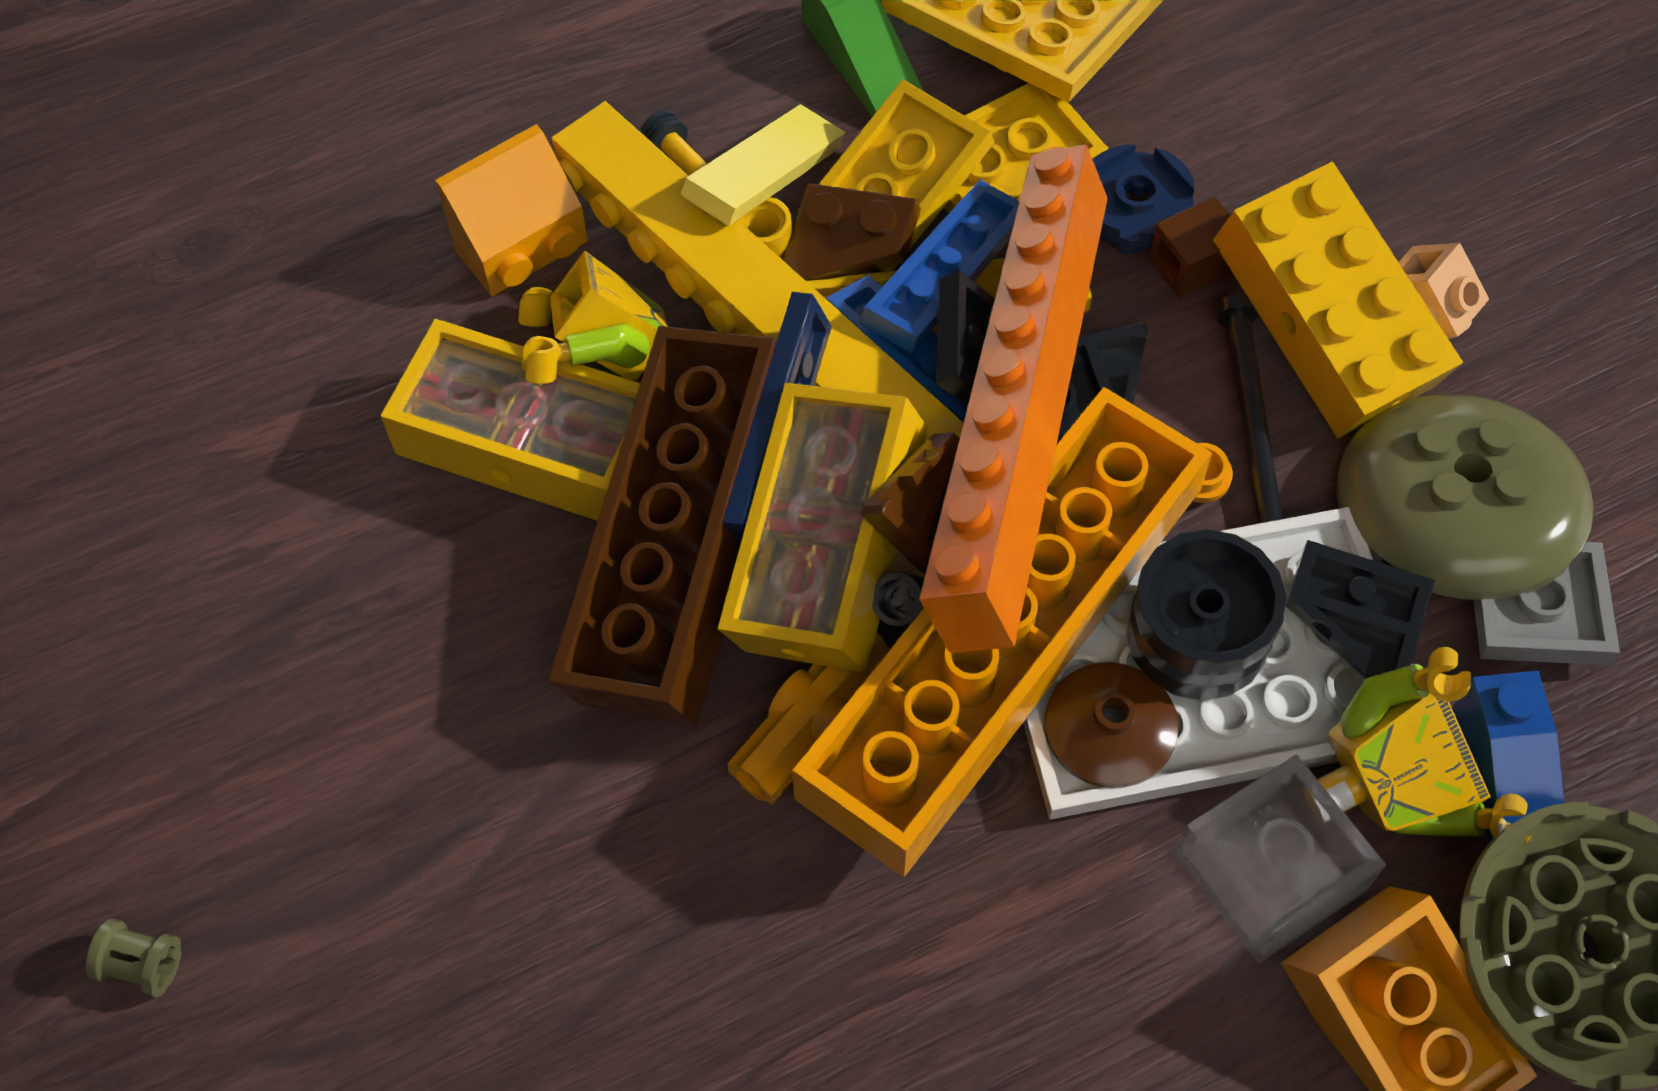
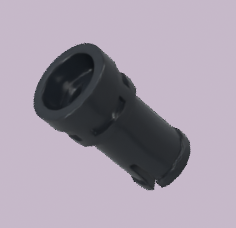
[873,572,925,626]

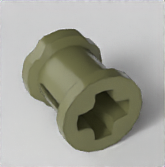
[85,918,182,998]

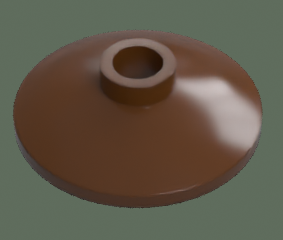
[1044,662,1178,788]

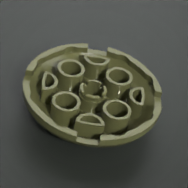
[1336,394,1593,600]
[1460,802,1658,1091]

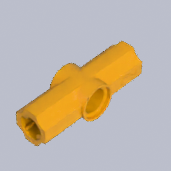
[727,632,890,804]

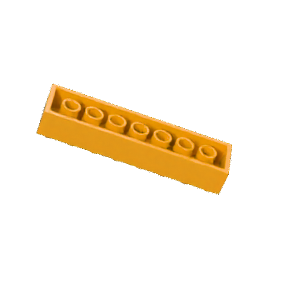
[792,387,1212,878]

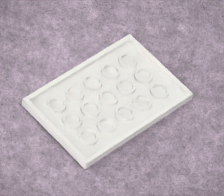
[1023,507,1412,820]

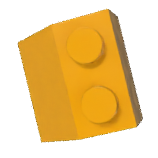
[435,124,588,297]

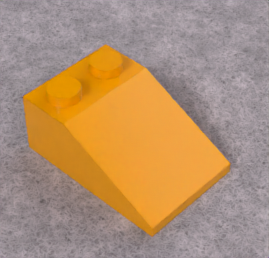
[1281,886,1537,1091]

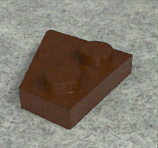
[783,183,921,281]
[860,432,960,575]

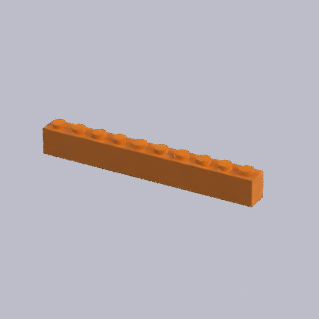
[920,144,1108,653]

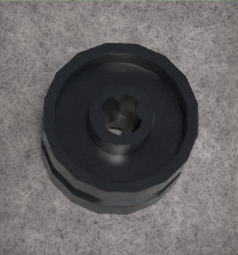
[1126,529,1287,701]

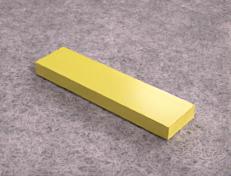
[680,104,846,226]

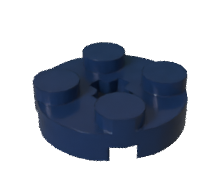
[1093,144,1194,254]

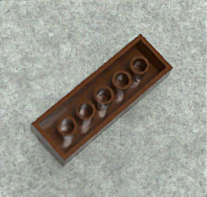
[548,326,776,726]

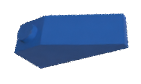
[1452,671,1564,844]

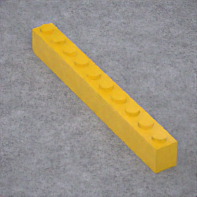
[551,101,964,442]

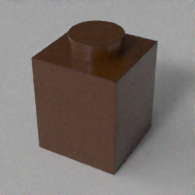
[1148,196,1233,298]

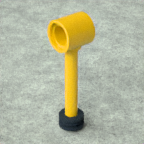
[640,110,792,260]

